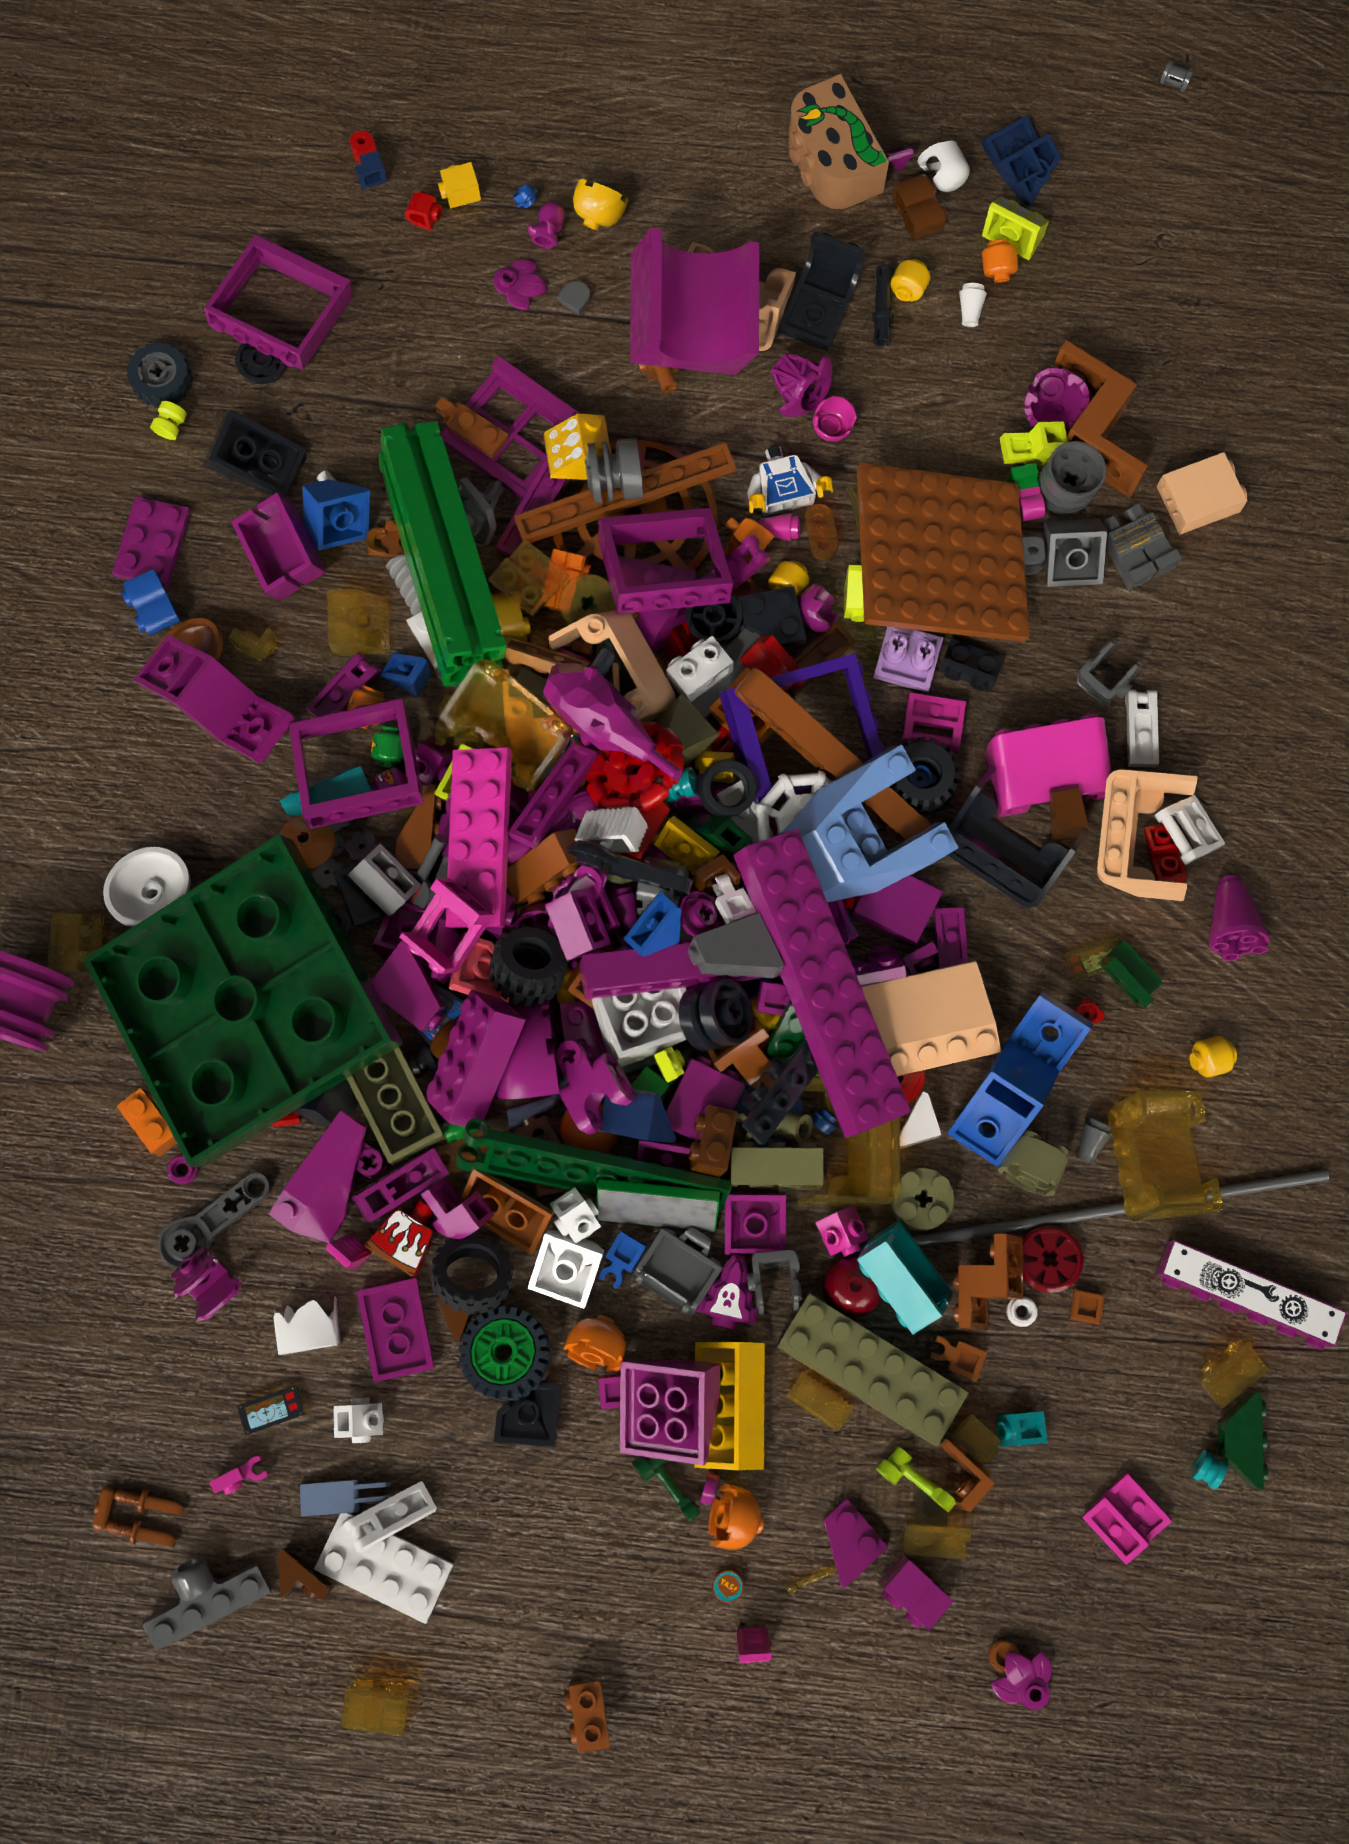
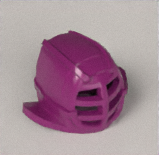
[771,353,832,417]

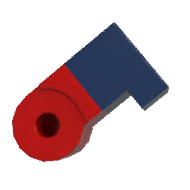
[350,130,387,190]

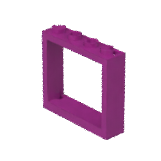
[204,235,353,370]
[598,508,733,614]
[288,699,425,829]

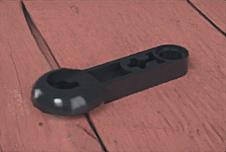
[566,840,693,896]

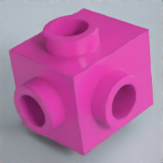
[815,1206,869,1257]

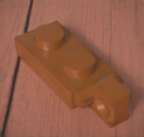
[435,397,509,459]

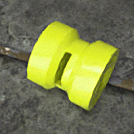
[150,401,187,440]

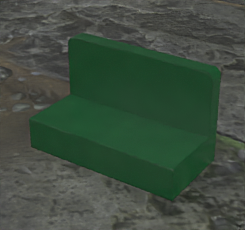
[1098,940,1162,1008]

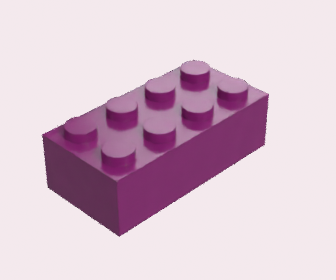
[425,990,526,1130]

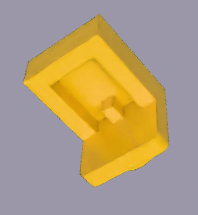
[695,744,737,783]

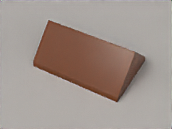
[461,1169,557,1255]

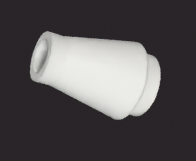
[959,283,987,327]

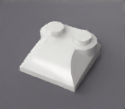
[528,1230,604,1309]

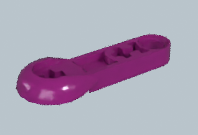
[679,891,752,937]

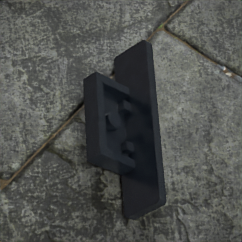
[741,1038,819,1144]

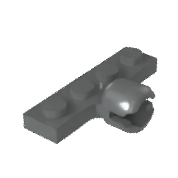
[142,1557,272,1651]

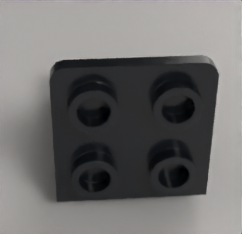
[778,232,865,352]

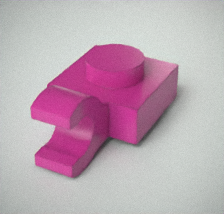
[209,1456,270,1495]

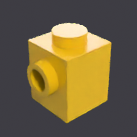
[438,162,481,209]

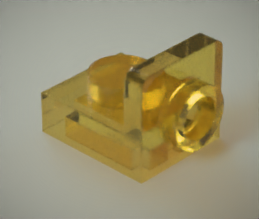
[229,628,277,663]

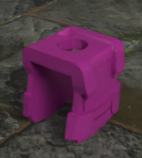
[171,1246,241,1321]

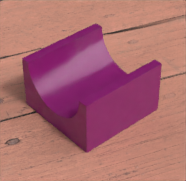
[630,228,759,375]

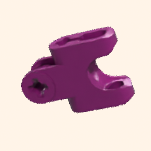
[556,1041,636,1135]

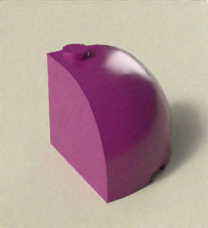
[493,999,561,1099]

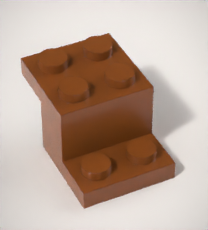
[954,1234,1023,1330]

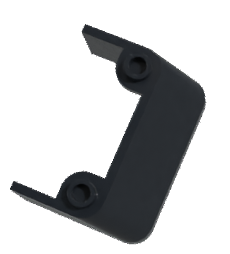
[948,766,1089,908]

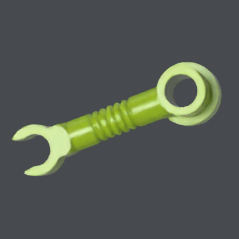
[876,1447,956,1513]

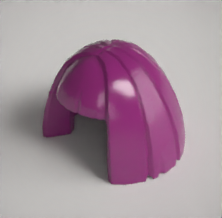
[1024,367,1090,430]

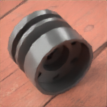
[585,438,643,504]
[1038,441,1106,516]

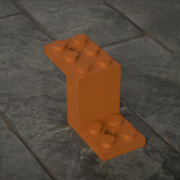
[1054,340,1148,498]

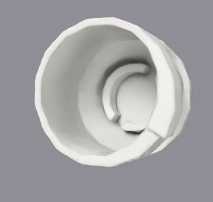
[917,140,970,192]

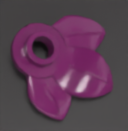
[493,260,547,310]
[991,1651,1052,1710]

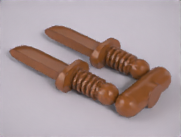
[93,1486,184,1547]

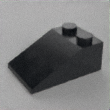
[202,409,307,497]

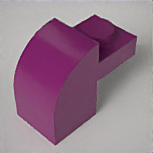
[635,607,687,654]
[421,1177,495,1239]

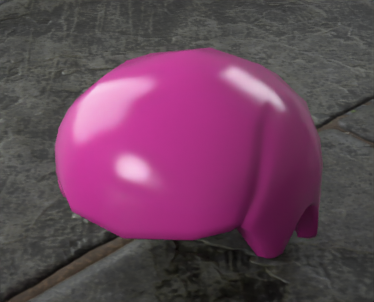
[812,395,857,442]

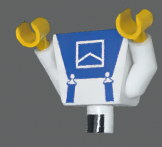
[747,446,834,517]

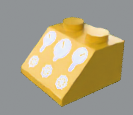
[544,414,611,480]

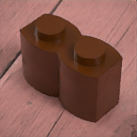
[892,174,947,240]

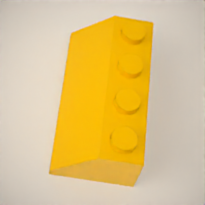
[694,1342,765,1470]

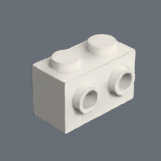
[666,636,734,702]

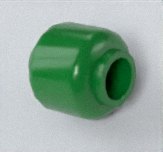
[371,726,405,768]

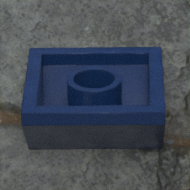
[600,1089,676,1143]

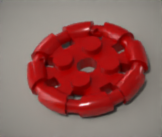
[586,722,685,811]

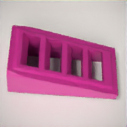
[326,1235,371,1271]
[736,1627,772,1663]

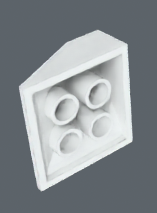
[592,988,686,1067]

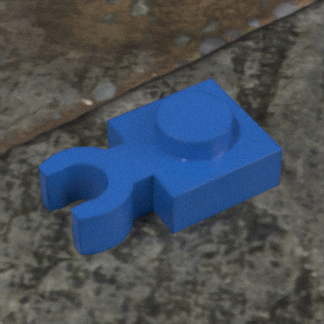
[599,1230,648,1288]

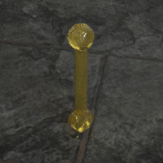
[786,1564,837,1594]

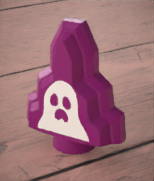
[696,1254,757,1330]

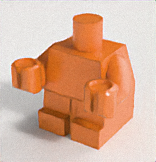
[723,517,774,562]

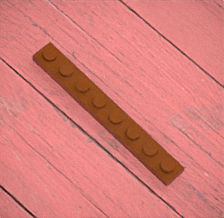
[514,442,736,545]

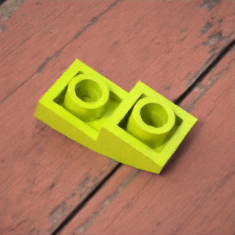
[653,1046,685,1083]

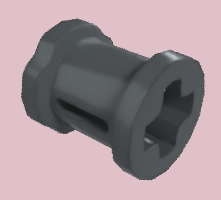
[1160,59,1194,93]

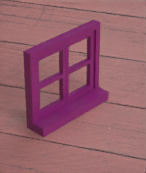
[440,356,581,500]

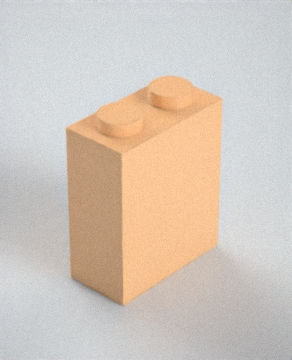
[1157,452,1248,535]

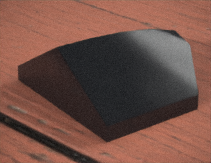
[293,1079,359,1128]

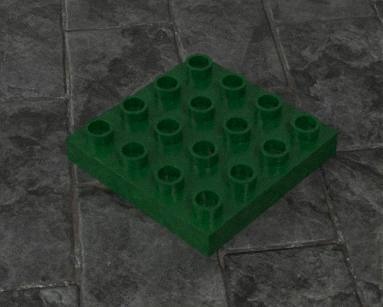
[83,834,404,1167]

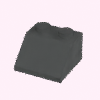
[1043,519,1107,587]

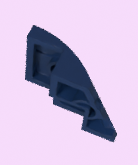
[981,115,1061,206]

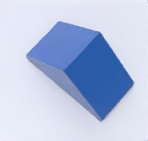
[379,653,432,698]
[624,891,681,957]

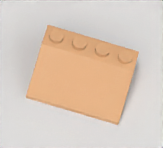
[861,961,1001,1076]

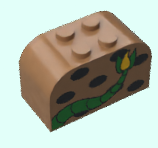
[788,74,889,209]

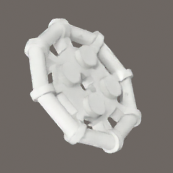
[754,770,832,842]

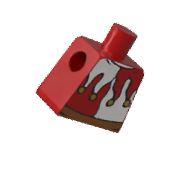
[365,1201,436,1278]

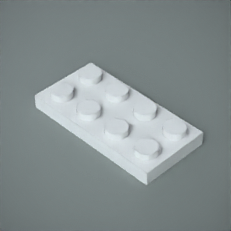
[314,1513,454,1624]

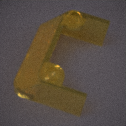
[797,1078,900,1206]

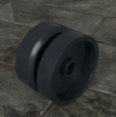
[678,979,753,1051]

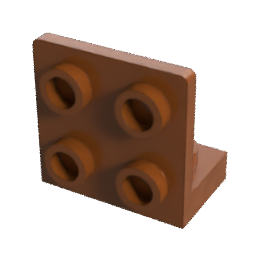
[939,1438,995,1512]

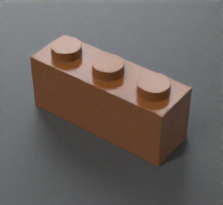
[507,829,582,905]

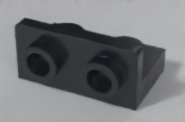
[938,638,1005,692]

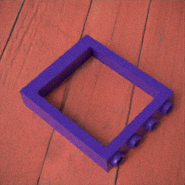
[719,653,885,804]

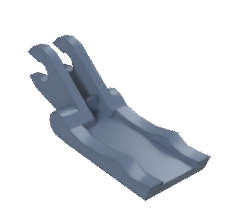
[300,1480,391,1516]

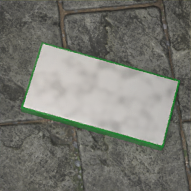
[596,1179,720,1232]

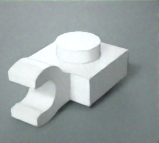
[712,874,757,924]

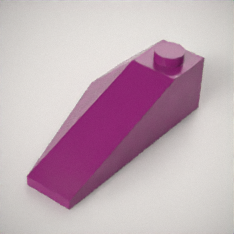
[269,1110,367,1243]

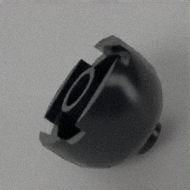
[686,593,743,646]

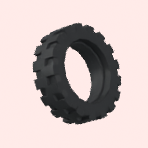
[430,1233,514,1314]

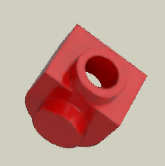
[404,191,443,231]

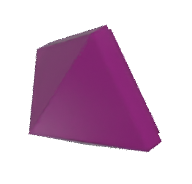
[884,146,914,172]

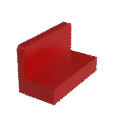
[739,635,807,692]

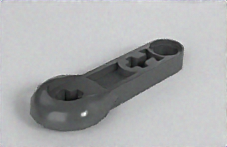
[157,1173,271,1269]

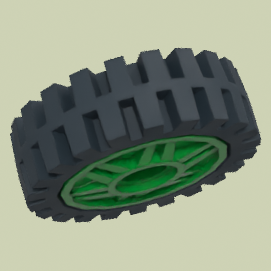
[459,1306,552,1401]

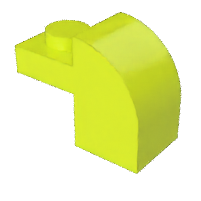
[999,422,1068,467]

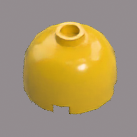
[573,179,629,230]

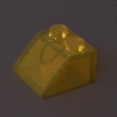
[327,589,390,656]

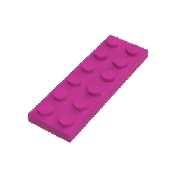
[445,748,512,928]

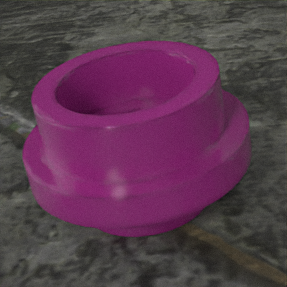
[167,1154,198,1185]

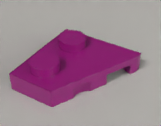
[823,1499,889,1589]

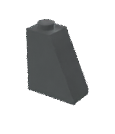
[688,912,785,978]

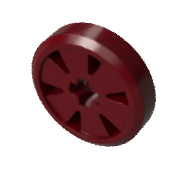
[1023,1225,1084,1293]

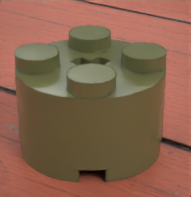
[998,1130,1069,1196]
[890,1168,954,1232]

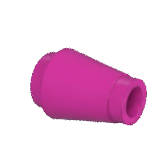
[759,513,800,542]

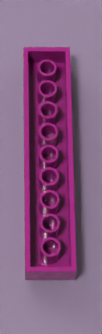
[733,828,911,1137]

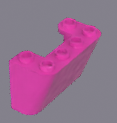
[984,714,1112,817]

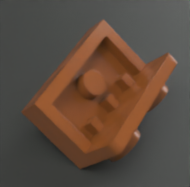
[564,1679,610,1753]

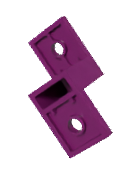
[133,635,295,764]

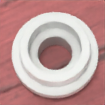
[1006,1296,1037,1327]

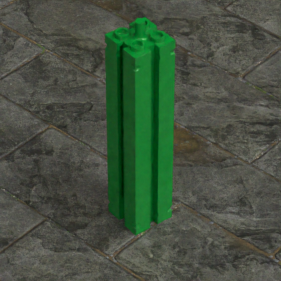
[378,422,507,686]

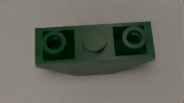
[685,813,753,890]
[1217,1393,1268,1489]

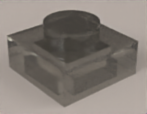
[915,1491,948,1526]

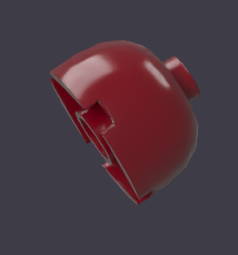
[822,1256,881,1318]

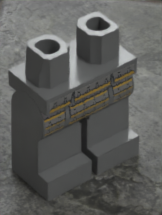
[1103,504,1182,591]

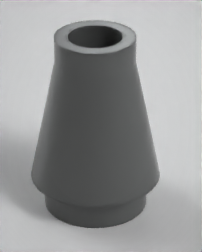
[1076,1118,1112,1165]

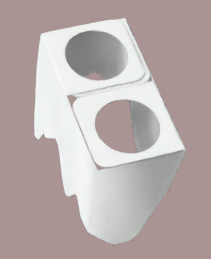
[274,1297,341,1355]

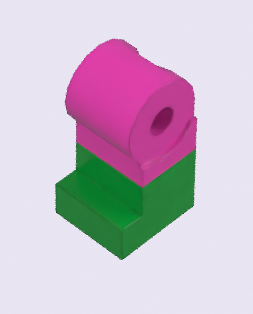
[1007,463,1045,522]

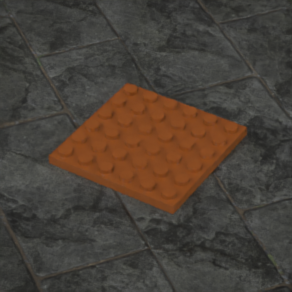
[857,463,1030,642]

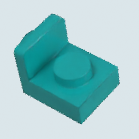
[996,1411,1048,1447]

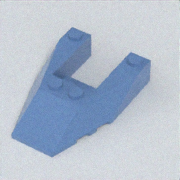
[779,744,959,903]

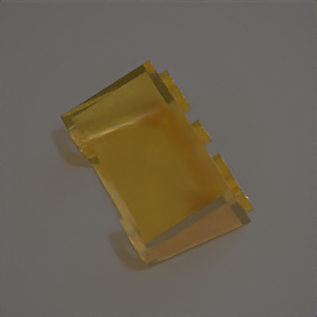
[439,659,574,792]
[1108,1091,1224,1222]

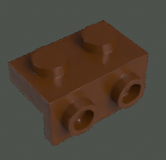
[691,854,741,898]

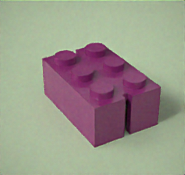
[231,493,327,601]

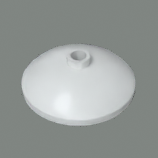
[103,847,191,927]

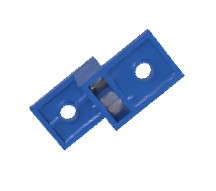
[947,991,1093,1167]

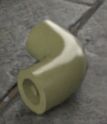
[733,1110,813,1143]

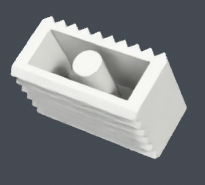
[574,807,648,853]

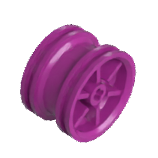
[0,951,75,1052]

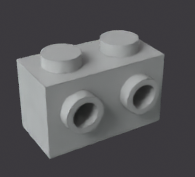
[348,844,422,917]

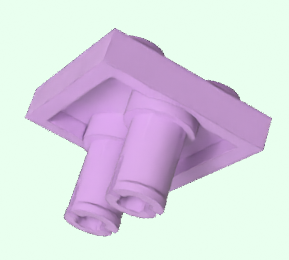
[873,627,943,693]

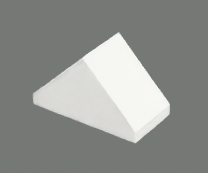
[893,1091,941,1150]

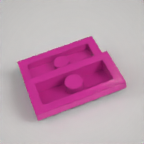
[1082,1471,1172,1565]

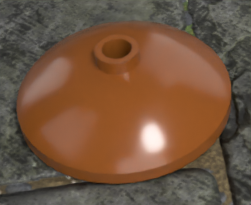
[152,618,223,661]

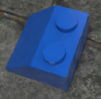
[303,479,370,551]

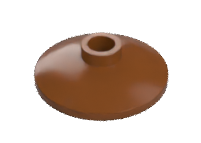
[279,815,336,870]

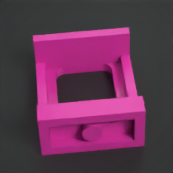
[400,878,494,974]

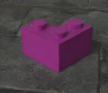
[879,1555,954,1631]

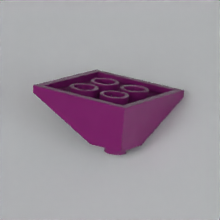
[620,1360,720,1466]

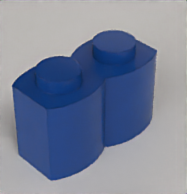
[121,569,181,636]

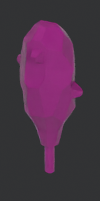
[543,663,682,780]

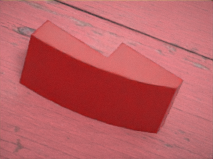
[1144,824,1188,883]

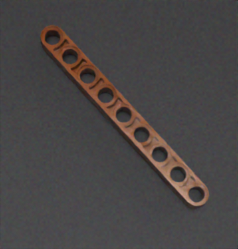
[734,668,931,843]

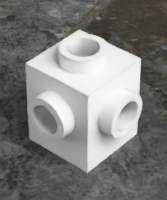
[550,1188,601,1244]
[334,1398,384,1443]

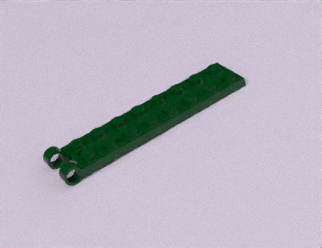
[455,1118,731,1215]

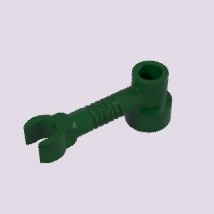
[631,1456,700,1522]

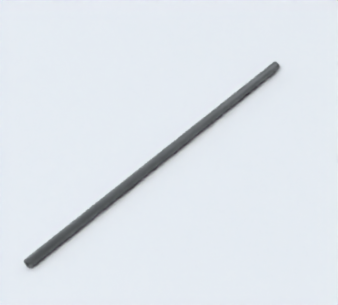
[856,1169,1329,1257]

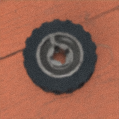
[127,342,193,408]

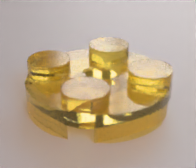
[559,574,616,625]

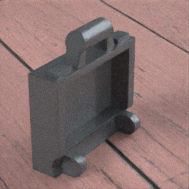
[631,1227,723,1318]

